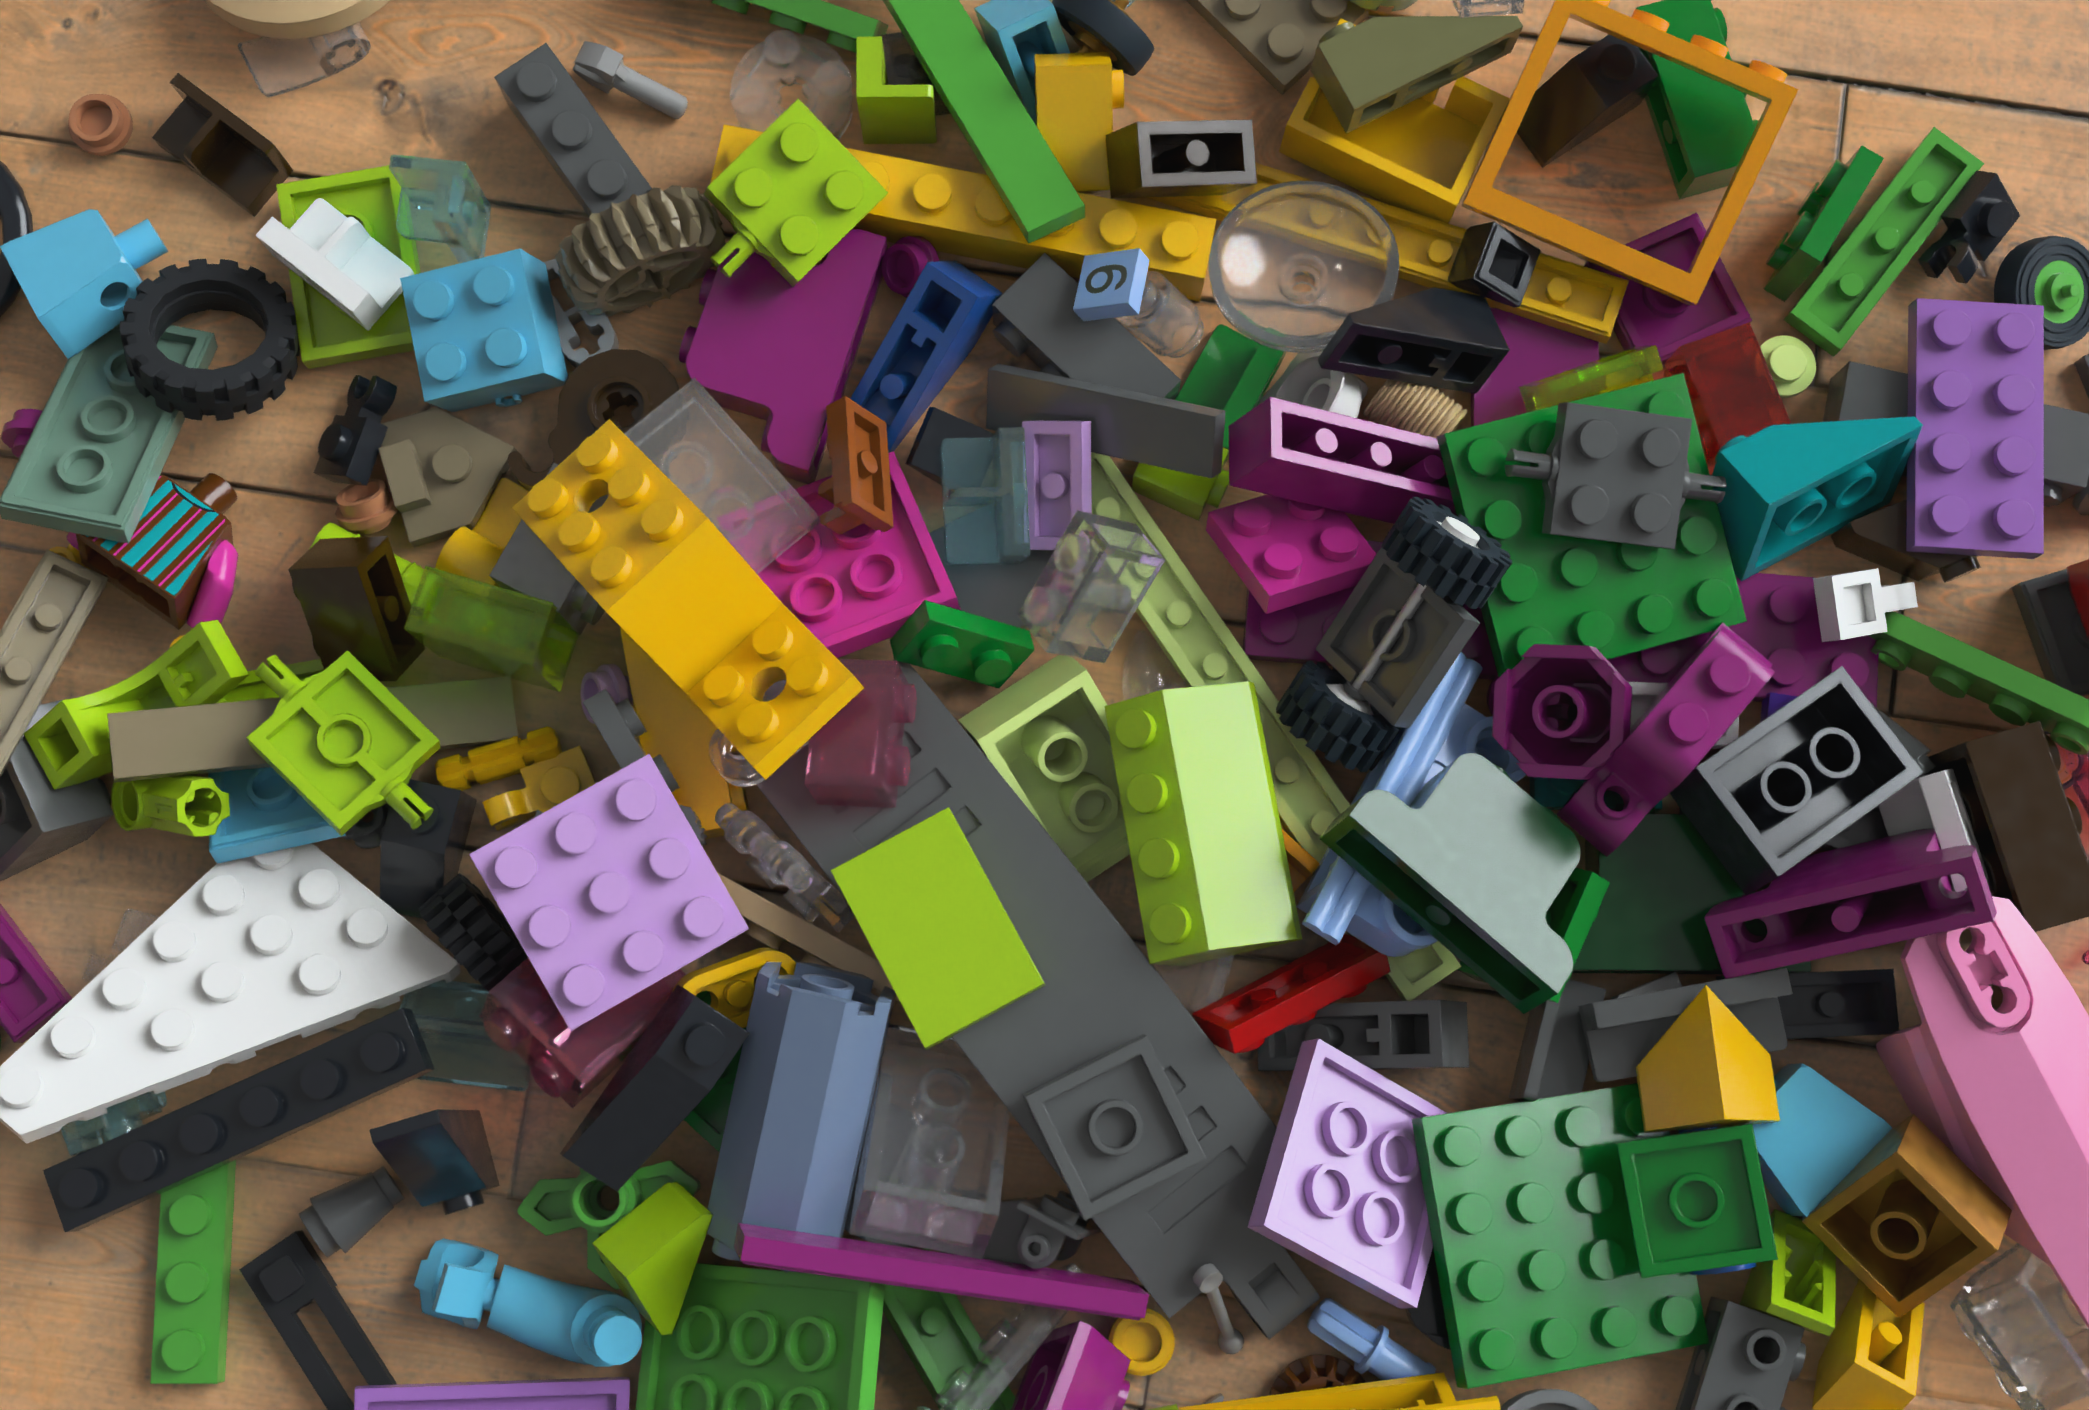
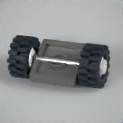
[1276,497,1512,772]

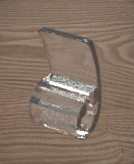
[238,22,371,97]

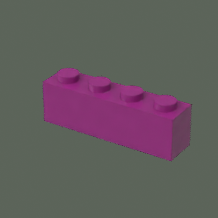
[1228,397,1457,524]

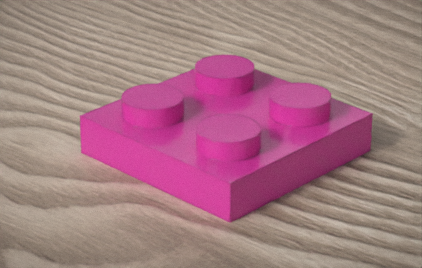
[1206,494,1376,614]

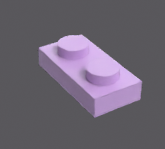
[1022,421,1092,551]

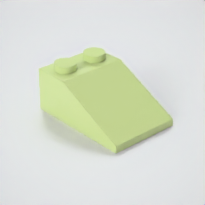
[958,651,1130,882]

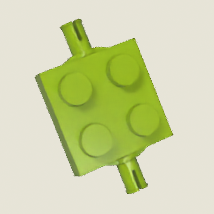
[246,650,441,836]

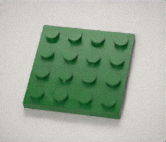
[1437,373,1747,678]
[1411,1083,1709,1389]

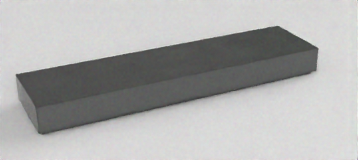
[986,364,1226,479]

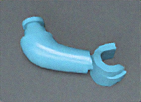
[414,1238,642,1367]

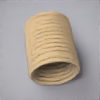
[1363,379,1467,438]

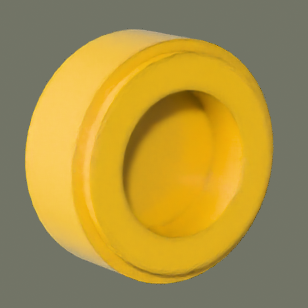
[1108,1307,1175,1376]

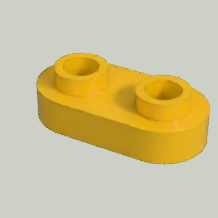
[672,948,796,1028]

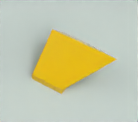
[1636,985,1780,1133]

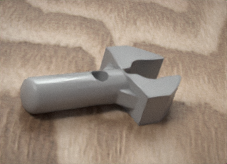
[572,41,688,119]

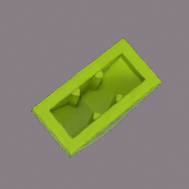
[592,1182,713,1335]
[1740,1209,1836,1336]

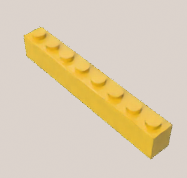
[710,124,1217,302]

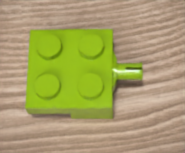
[703,98,888,287]

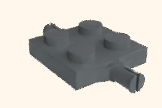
[1505,402,1726,549]

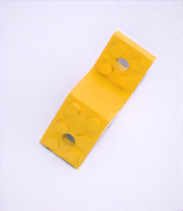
[512,419,864,780]

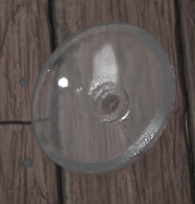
[1209,181,1399,353]

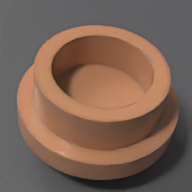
[68,94,133,156]
[335,479,398,534]

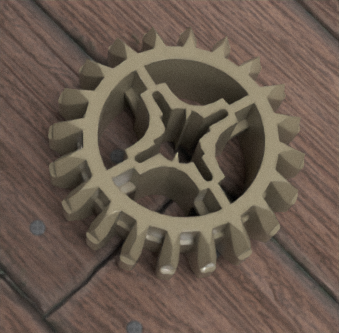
[555,185,726,316]

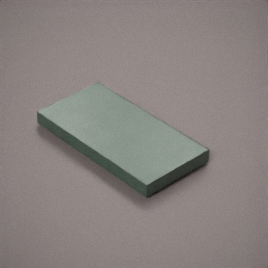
[0,320,218,544]

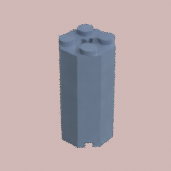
[707,962,896,1273]

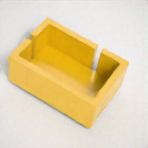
[1279,18,1510,224]

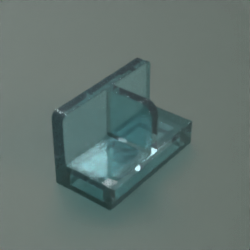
[389,155,491,263]
[940,427,1030,566]

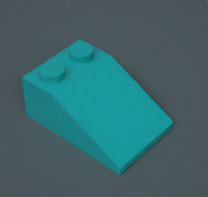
[1712,416,1923,581]

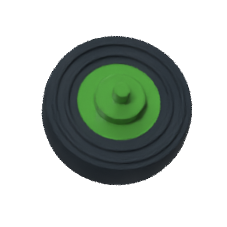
[1994,236,2089,350]

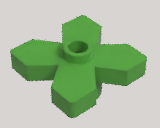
[517,1160,701,1290]

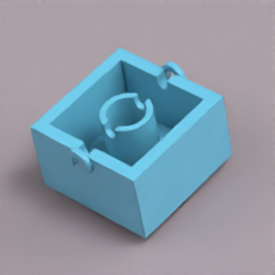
[400,248,568,412]

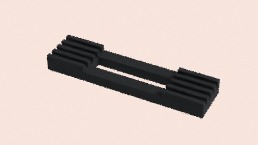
[239,1230,397,1410]

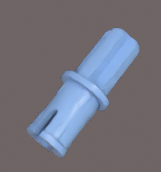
[1307,1298,1436,1380]

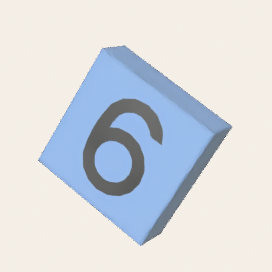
[1073,248,1150,321]

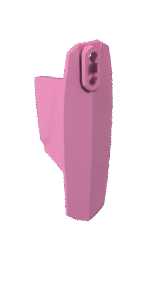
[1876,896,2089,1329]

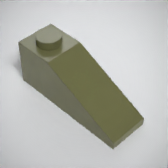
[1311,16,1523,134]

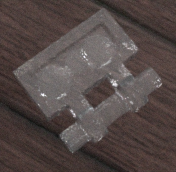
[715,803,855,933]

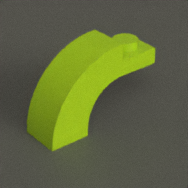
[24,620,249,790]

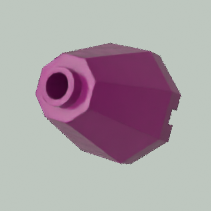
[1492,644,1632,780]

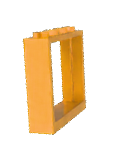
[1461,0,1799,305]

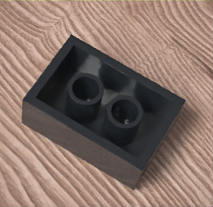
[1670,666,1924,896]

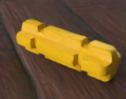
[435,726,562,791]

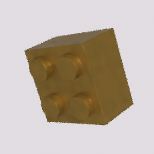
[1802,1114,2012,1318]

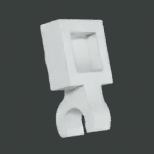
[1813,568,1918,642]

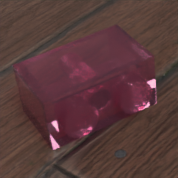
[804,659,917,808]

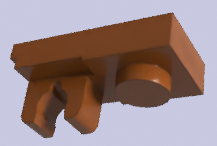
[818,396,894,534]

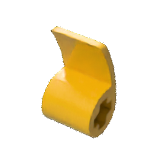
[435,478,530,607]

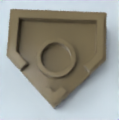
[378,407,518,547]

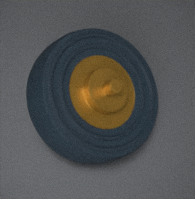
[1052,0,1154,76]

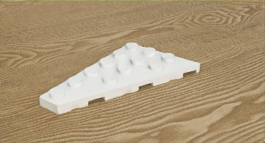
[0,843,461,1144]

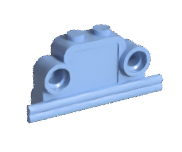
[1296,652,1526,957]

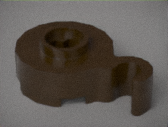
[508,349,689,491]

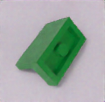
[1175,324,1289,464]

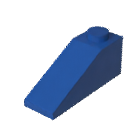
[850,260,1003,453]

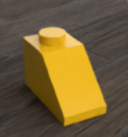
[1812,1279,1925,1410]

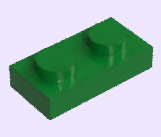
[890,600,1035,688]

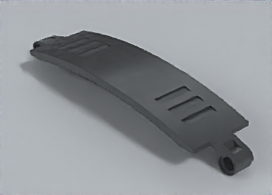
[747,660,1320,1340]

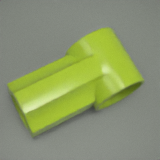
[111,775,230,837]

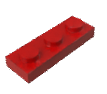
[1192,934,1391,1054]

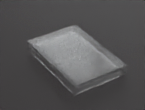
[624,377,820,574]

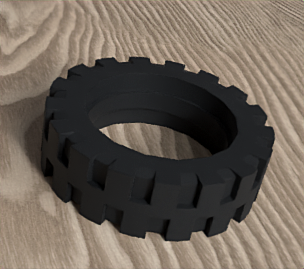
[120,259,300,421]

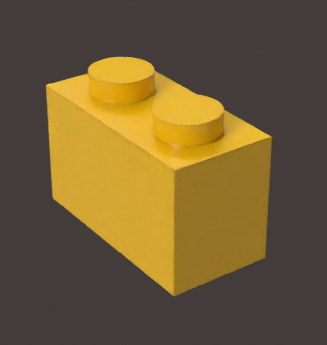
[1034,52,1124,191]

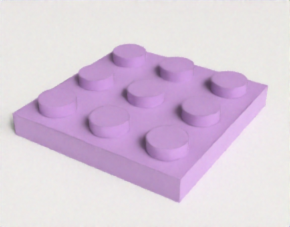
[469,754,749,1031]
[1248,1038,1446,1309]

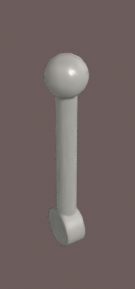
[1193,1263,1244,1354]

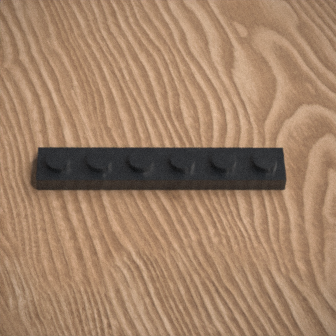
[43,1008,435,1232]

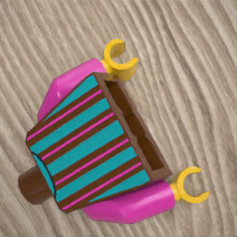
[49,473,239,647]

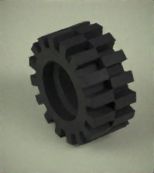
[418,873,533,996]

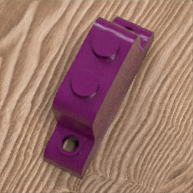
[679,229,888,484]
[1556,622,1775,857]
[1704,828,1997,979]

